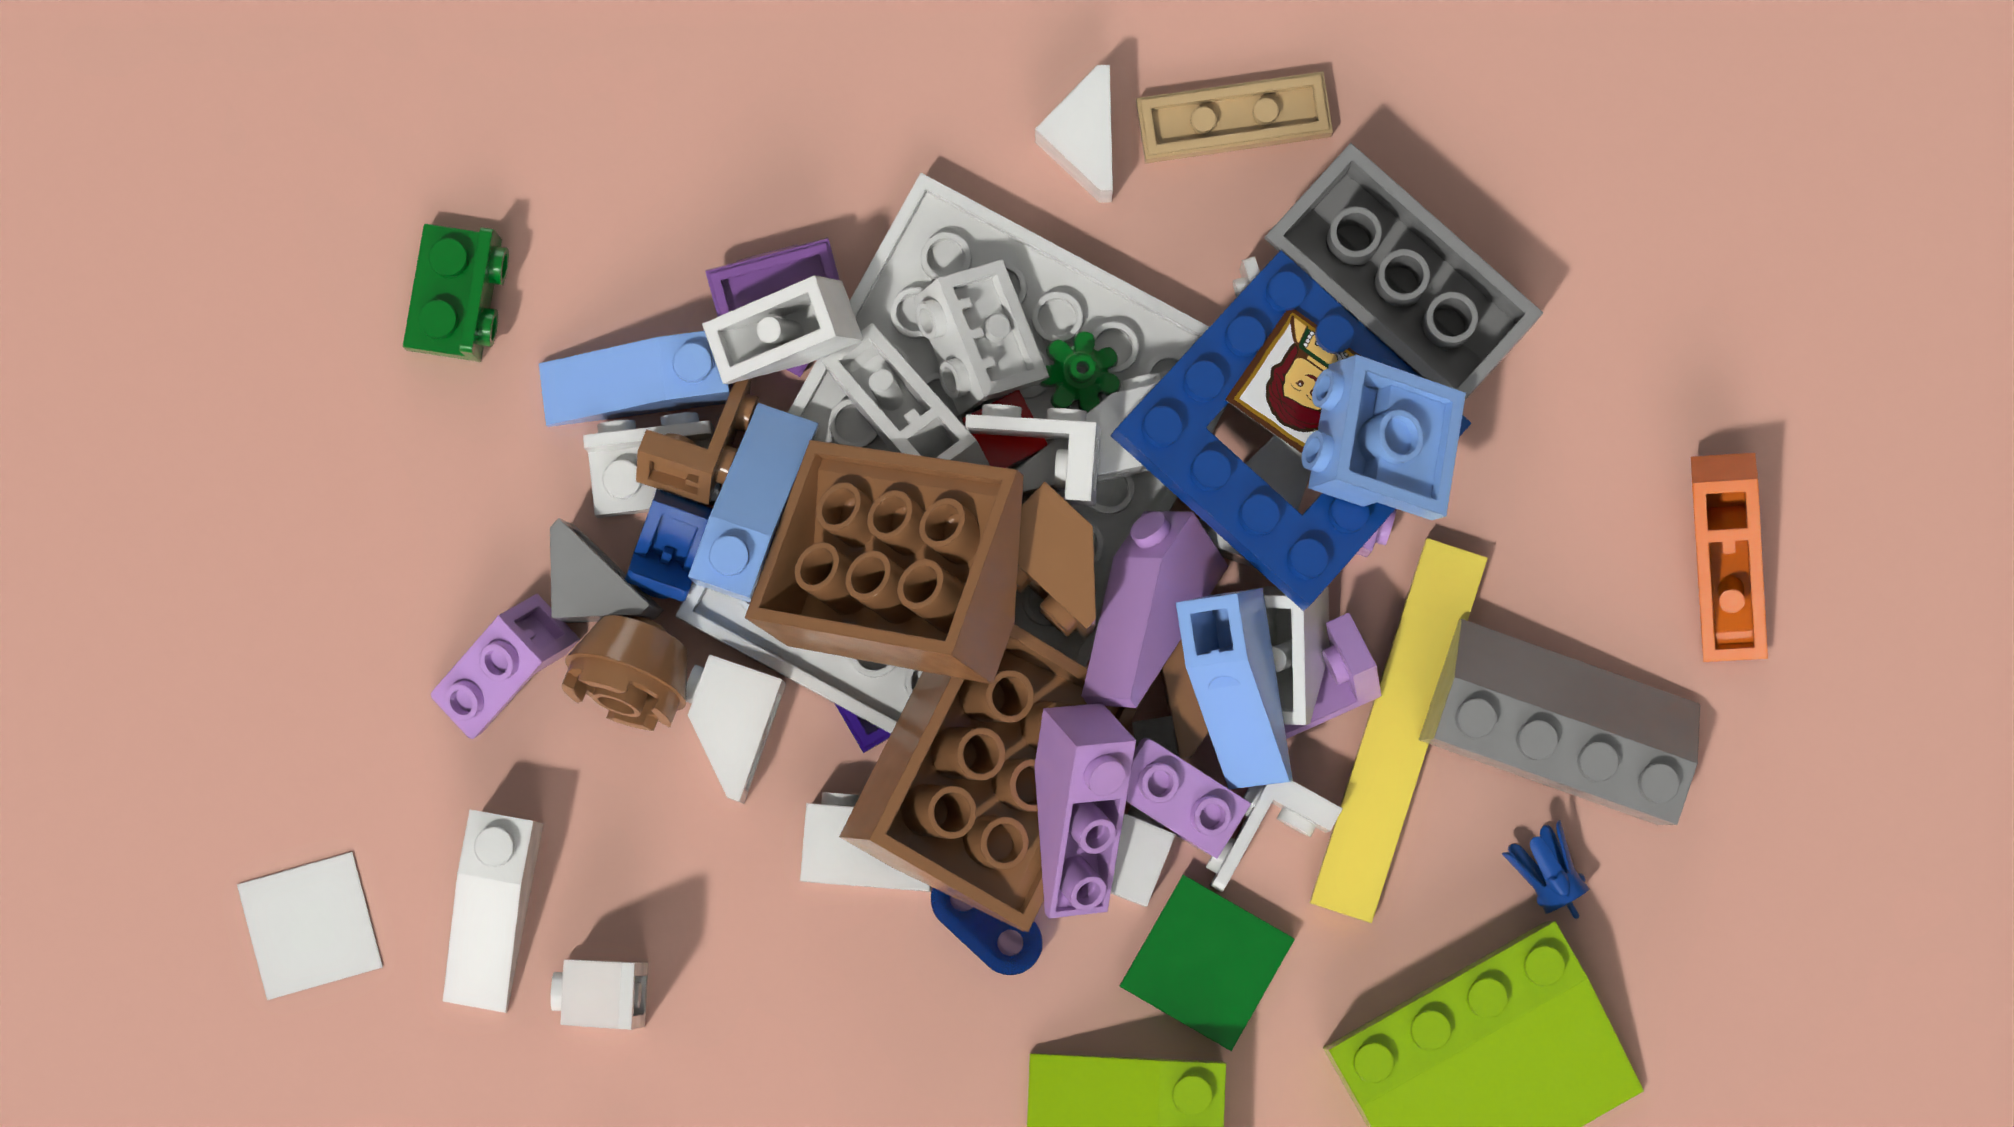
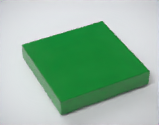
[1119,875,1295,1051]

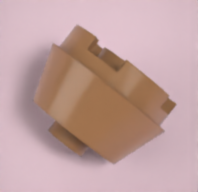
[562,615,687,731]

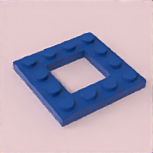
[1110,250,1471,611]

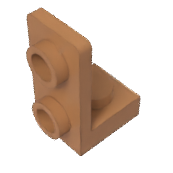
[636,378,759,505]

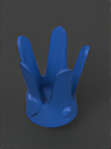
[1502,820,1590,919]

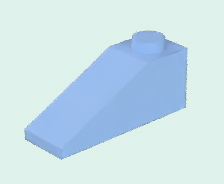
[539,331,733,427]
[688,403,819,603]

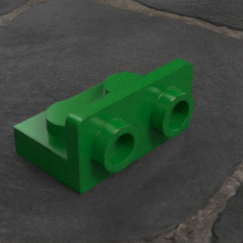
[403,224,509,362]

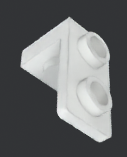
[965,404,1101,506]
[1206,781,1343,892]

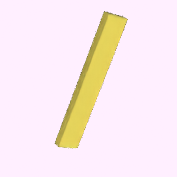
[1309,538,1488,923]

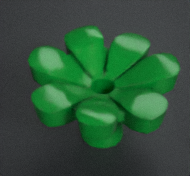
[1039,331,1121,413]

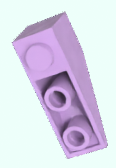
[1034,703,1136,919]

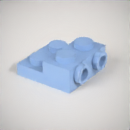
[1302,354,1466,520]

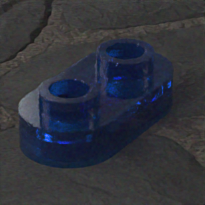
[931,888,1042,975]

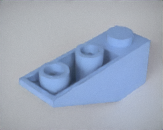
[1176,588,1293,789]

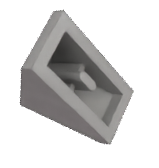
[550,518,664,623]

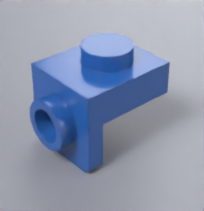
[625,489,713,601]

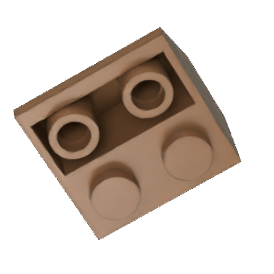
[1016,481,1096,639]

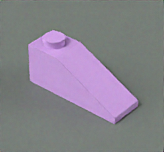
[1081,511,1228,708]

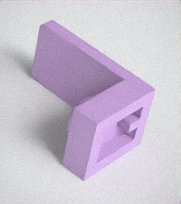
[431,593,580,739]
[1284,613,1382,739]
[1126,738,1251,859]

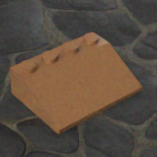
[745,440,1024,684]
[839,624,1141,932]

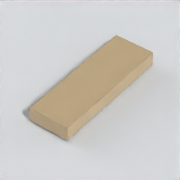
[1136,71,1333,164]

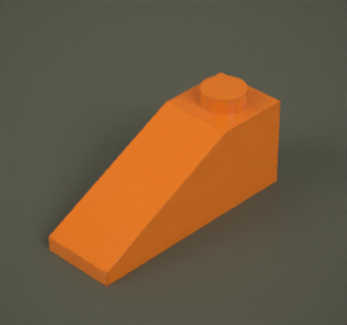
[1691,453,1768,662]

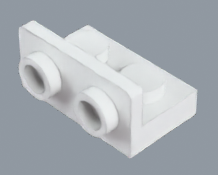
[914,259,1049,414]
[583,412,722,518]

